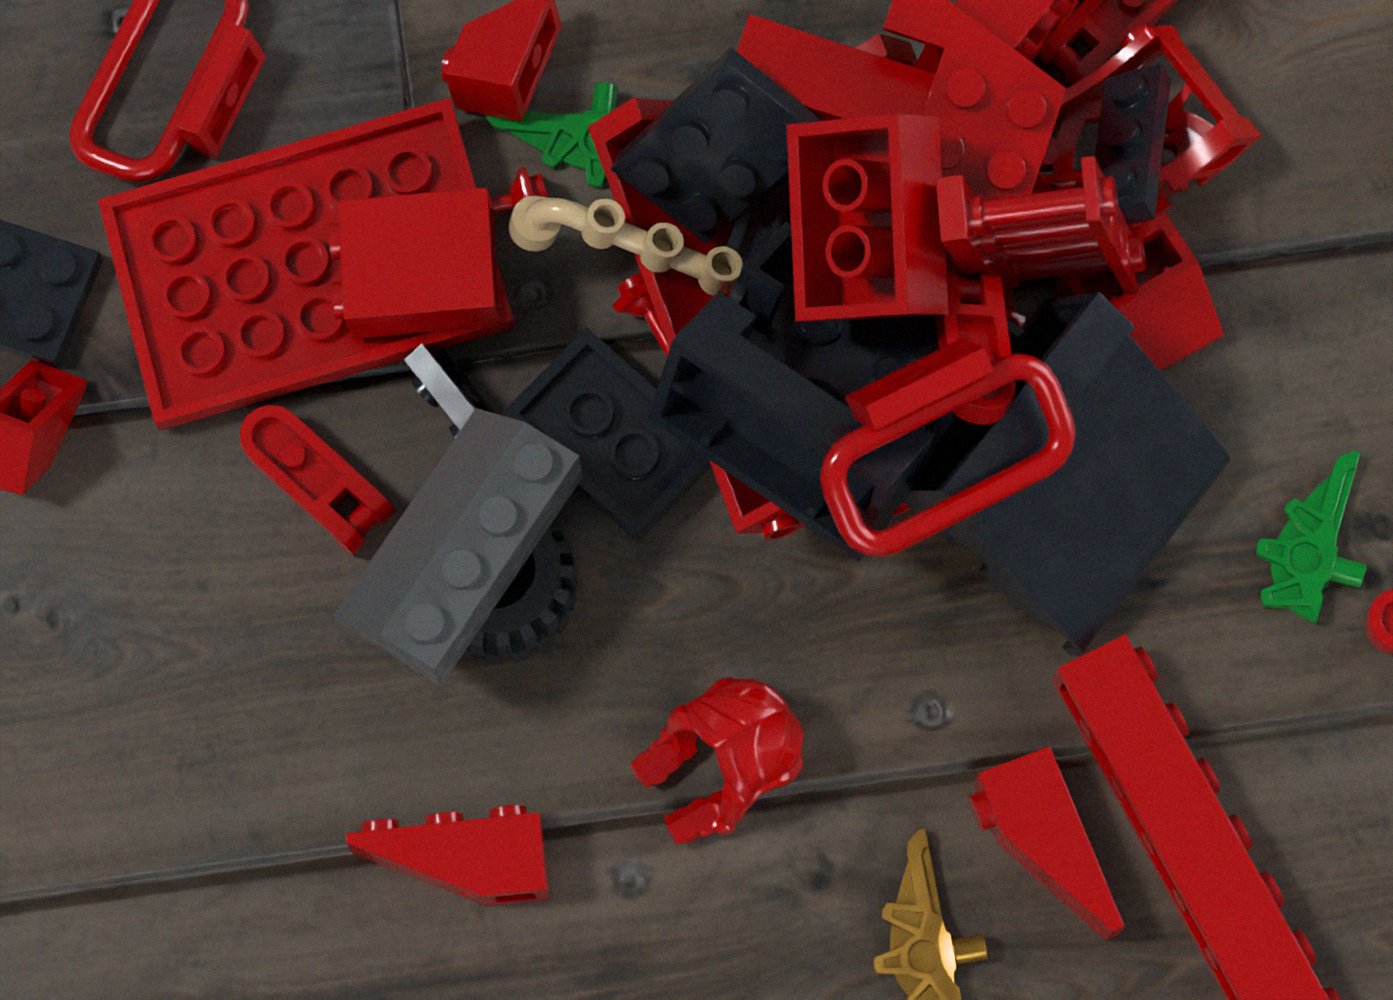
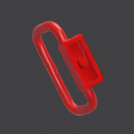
[69,0,266,183]
[820,338,1076,557]

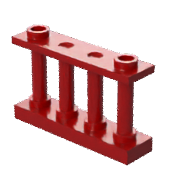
[936,156,1146,310]

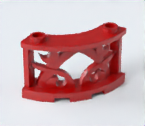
[1032,25,1262,231]

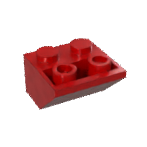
[1053,212,1224,372]

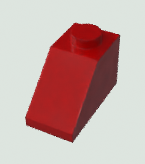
[441,0,562,122]
[0,359,87,496]

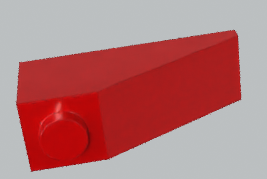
[968,746,1125,941]

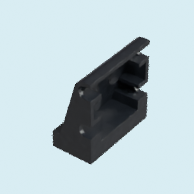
[648,222,1025,561]
[903,292,1230,656]

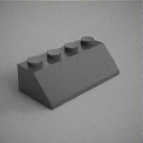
[333,408,583,686]

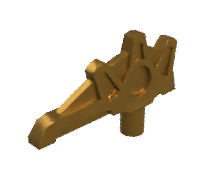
[874,828,988,1000]

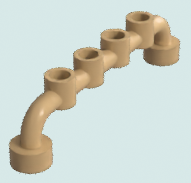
[508,196,743,296]

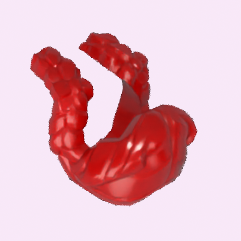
[630,677,804,845]

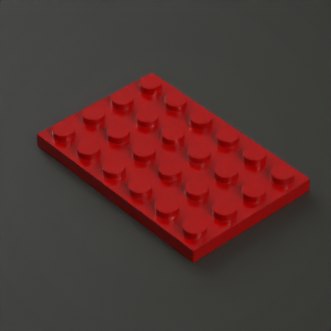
[98,97,516,431]

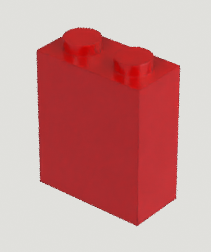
[329,188,501,339]

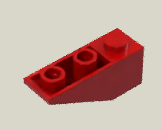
[345,805,550,907]

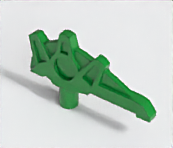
[484,82,618,189]
[1256,451,1367,625]

